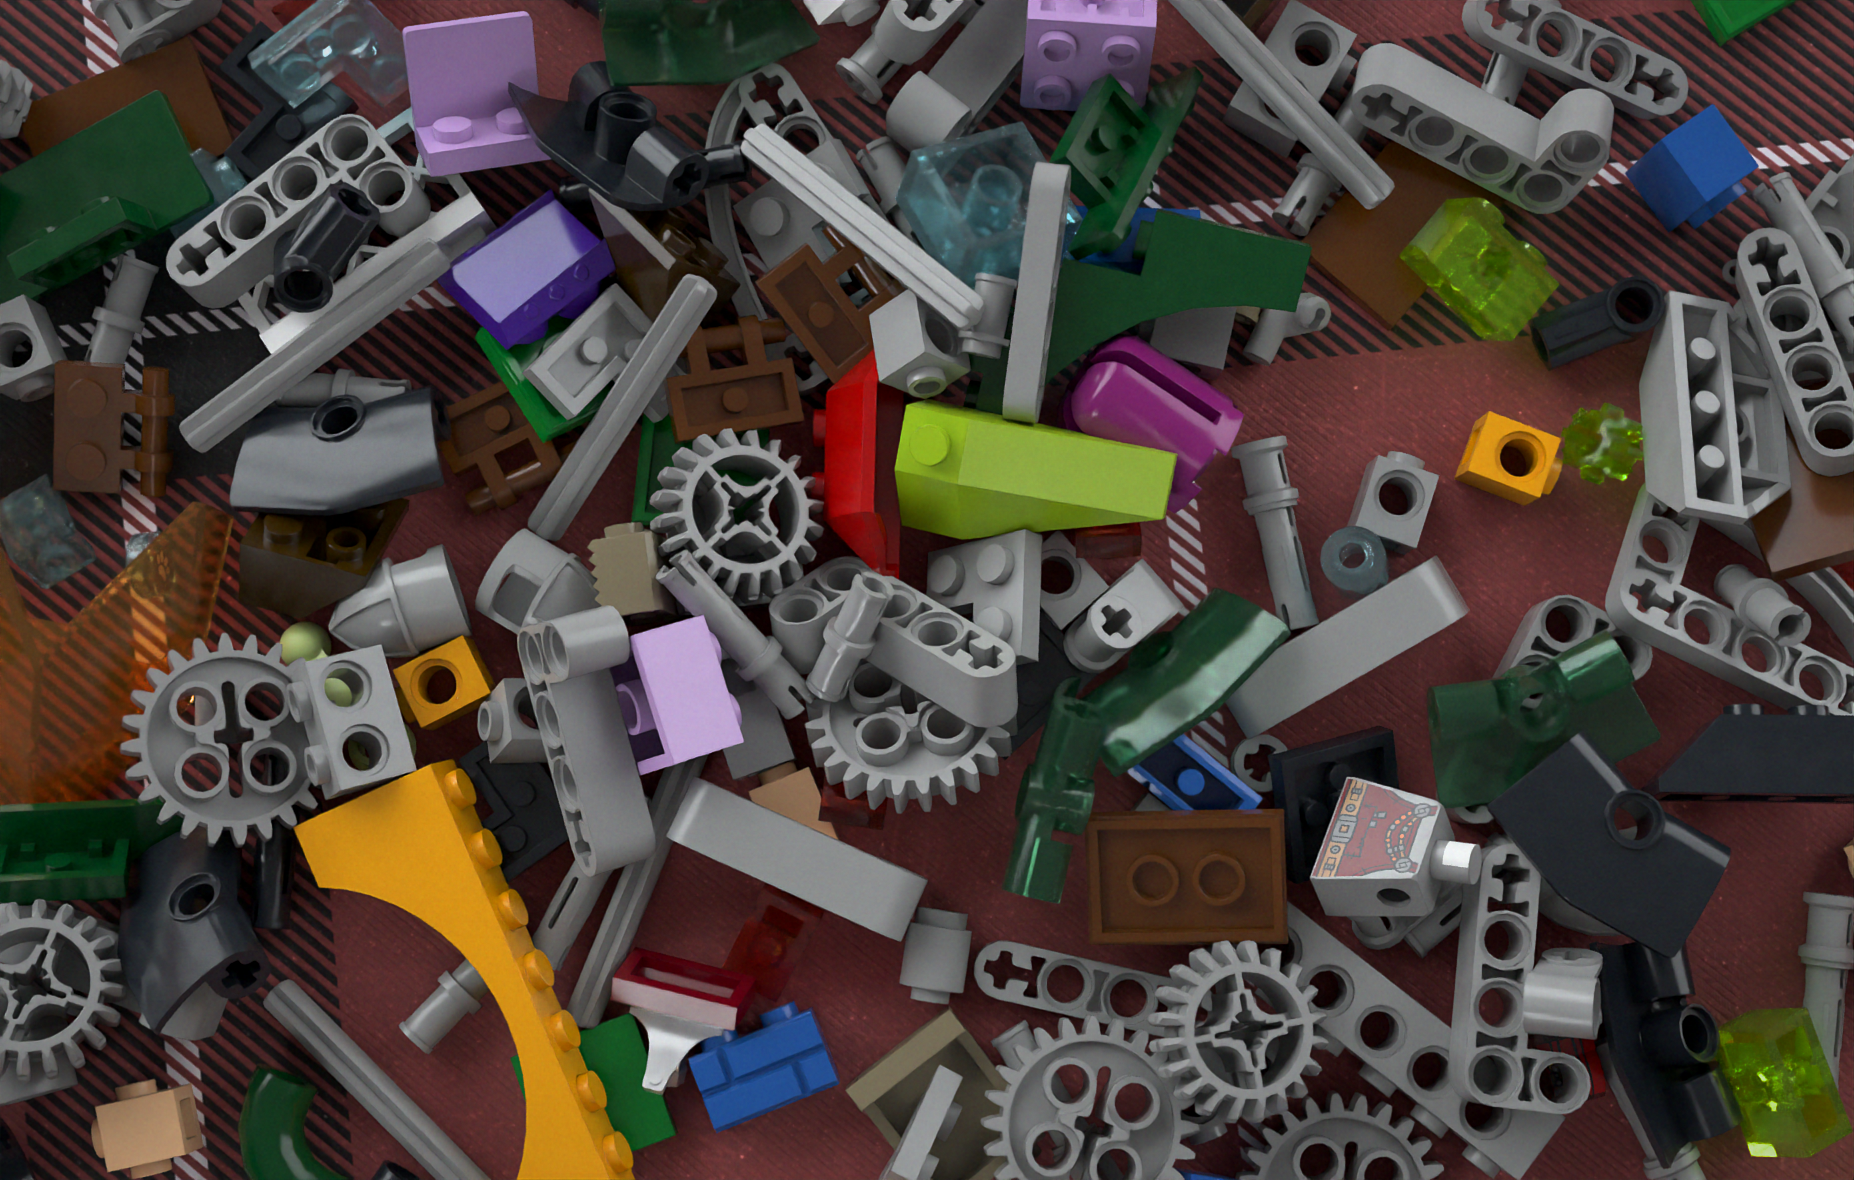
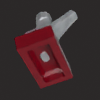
[610,947,757,1095]

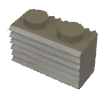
[587,522,686,627]

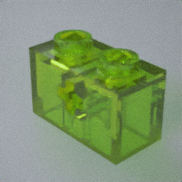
[1399,197,1559,342]
[1715,1007,1853,1158]

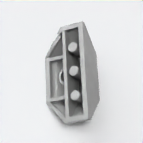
[1639,290,1791,525]

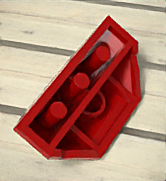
[811,349,904,579]

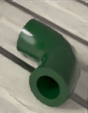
[238,1063,348,1180]

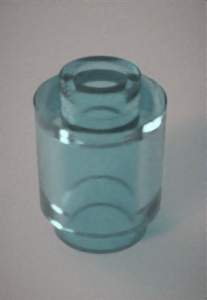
[1320,526,1390,600]

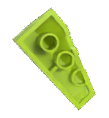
[895,399,1178,540]

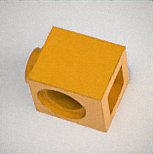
[1454,411,1563,506]
[393,635,496,731]

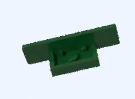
[1049,66,1204,260]
[0,799,184,906]

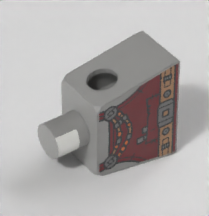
[1310,777,1482,916]

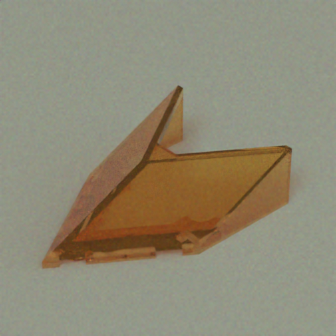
[0,501,234,805]

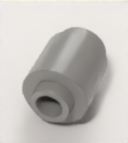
[899,907,972,1004]

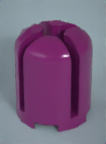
[1056,333,1244,514]

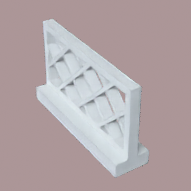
[227,107,497,354]

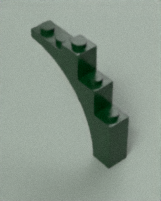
[963,208,1312,415]

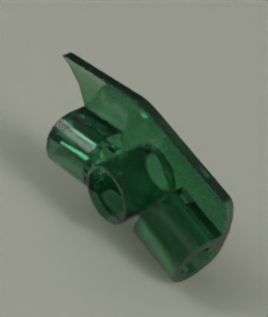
[597,0,820,86]
[1073,588,1291,777]
[1427,630,1661,809]
[1000,676,1112,904]

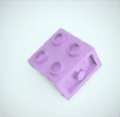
[1020,0,1157,111]
[402,11,551,177]

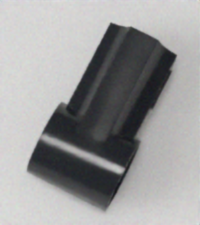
[274,182,380,313]
[1528,276,1665,371]

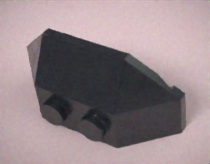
[1640,704,1854,804]

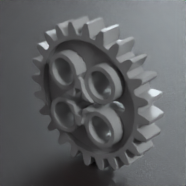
[120,633,336,848]
[805,658,1018,814]
[981,1015,1199,1180]
[1235,1090,1444,1180]

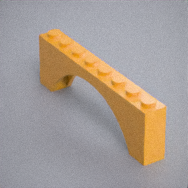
[293,759,635,1180]

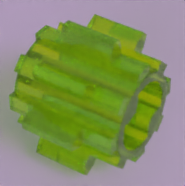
[1561,403,1644,485]

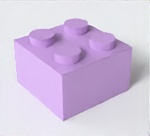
[610,615,744,776]

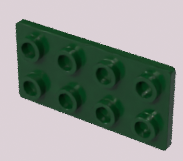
[0,90,215,304]

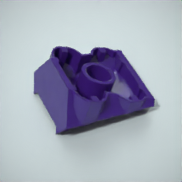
[437,189,616,350]

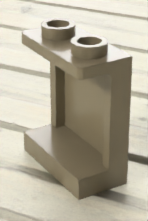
[845,1005,1046,1180]

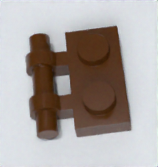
[755,224,906,384]
[663,314,804,445]
[53,360,175,497]
[438,381,580,516]

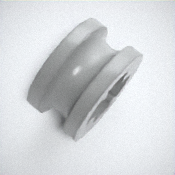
[1230,735,1288,792]

